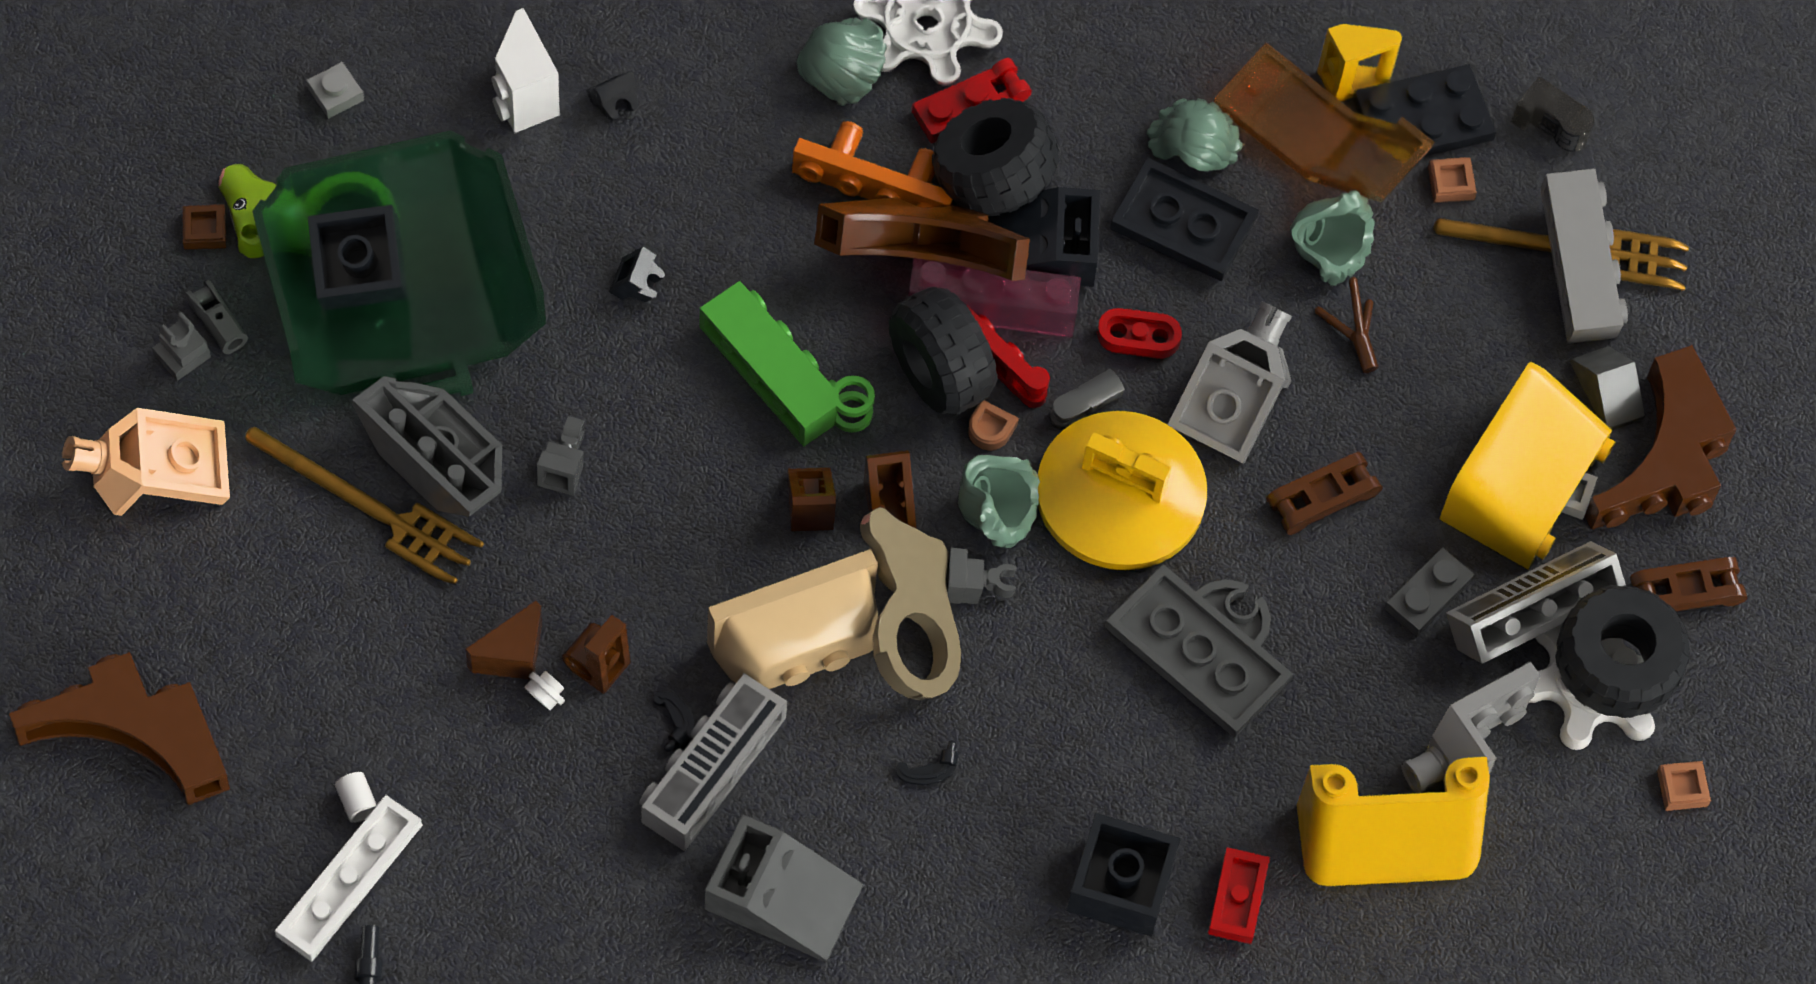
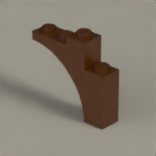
[814,197,1030,281]
[1584,345,1737,530]
[9,652,230,805]

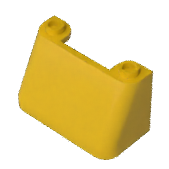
[1439,361,1616,570]
[1297,757,1489,886]

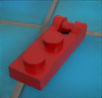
[912,58,1032,143]
[967,305,1050,408]

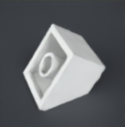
[492,8,560,133]

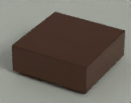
[183,204,226,250]

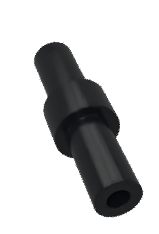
[355,925,383,984]

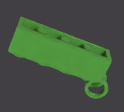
[699,281,875,447]

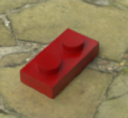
[1208,847,1270,944]

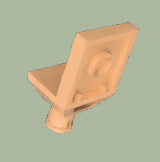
[62,408,230,516]

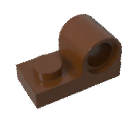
[562,615,631,694]

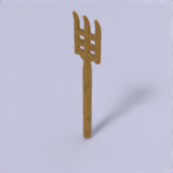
[1434,219,1689,291]
[245,427,484,584]

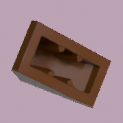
[863,450,917,529]
[788,468,836,531]
[466,600,542,680]

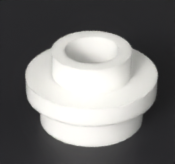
[524,671,565,711]

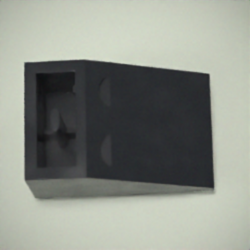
[969,187,1100,287]

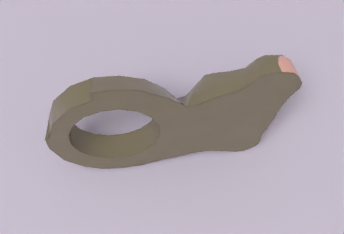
[860,507,961,700]

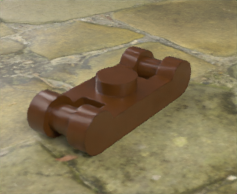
[1266,452,1383,535]
[1630,557,1747,611]

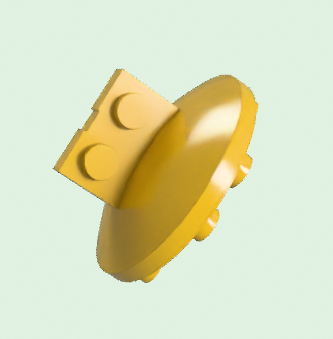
[1038,411,1207,570]

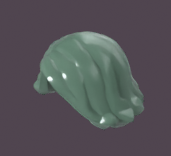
[797,18,887,106]
[1146,98,1243,171]
[1290,190,1375,286]
[958,455,1040,548]

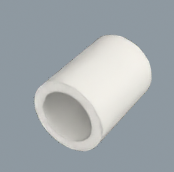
[335,772,377,822]

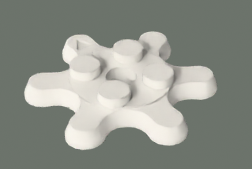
[854,0,1003,86]
[1529,624,1655,750]

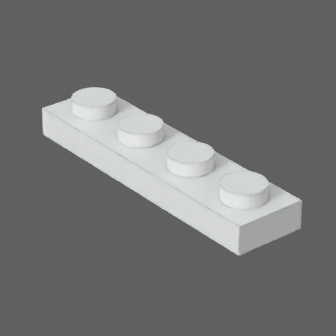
[275,795,422,962]

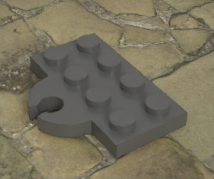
[1105,564,1293,738]

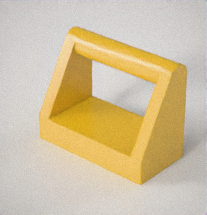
[1317,24,1402,104]

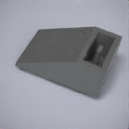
[704,814,863,963]

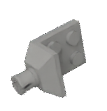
[1167,301,1292,463]
[1402,662,1540,793]

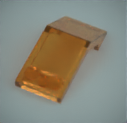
[1214,43,1435,203]

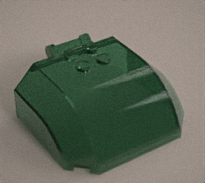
[252,130,546,396]

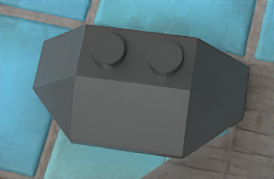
[352,376,503,517]

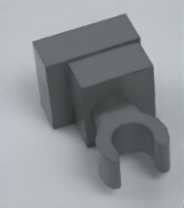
[152,312,211,381]
[537,416,585,496]
[946,548,1017,604]

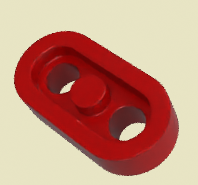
[1097,308,1182,358]

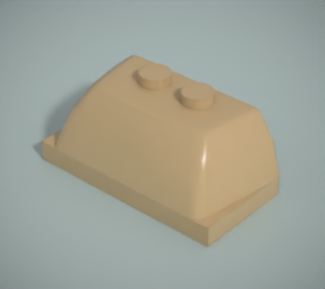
[707,549,878,689]

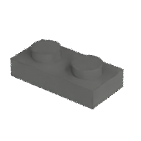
[1384,547,1475,637]

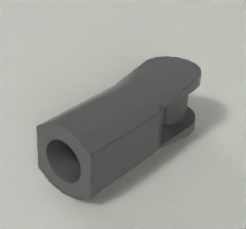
[185,280,248,355]
[1050,369,1125,429]

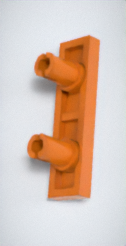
[792,121,953,208]

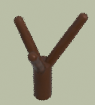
[1314,277,1379,373]

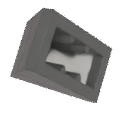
[1570,346,1645,430]

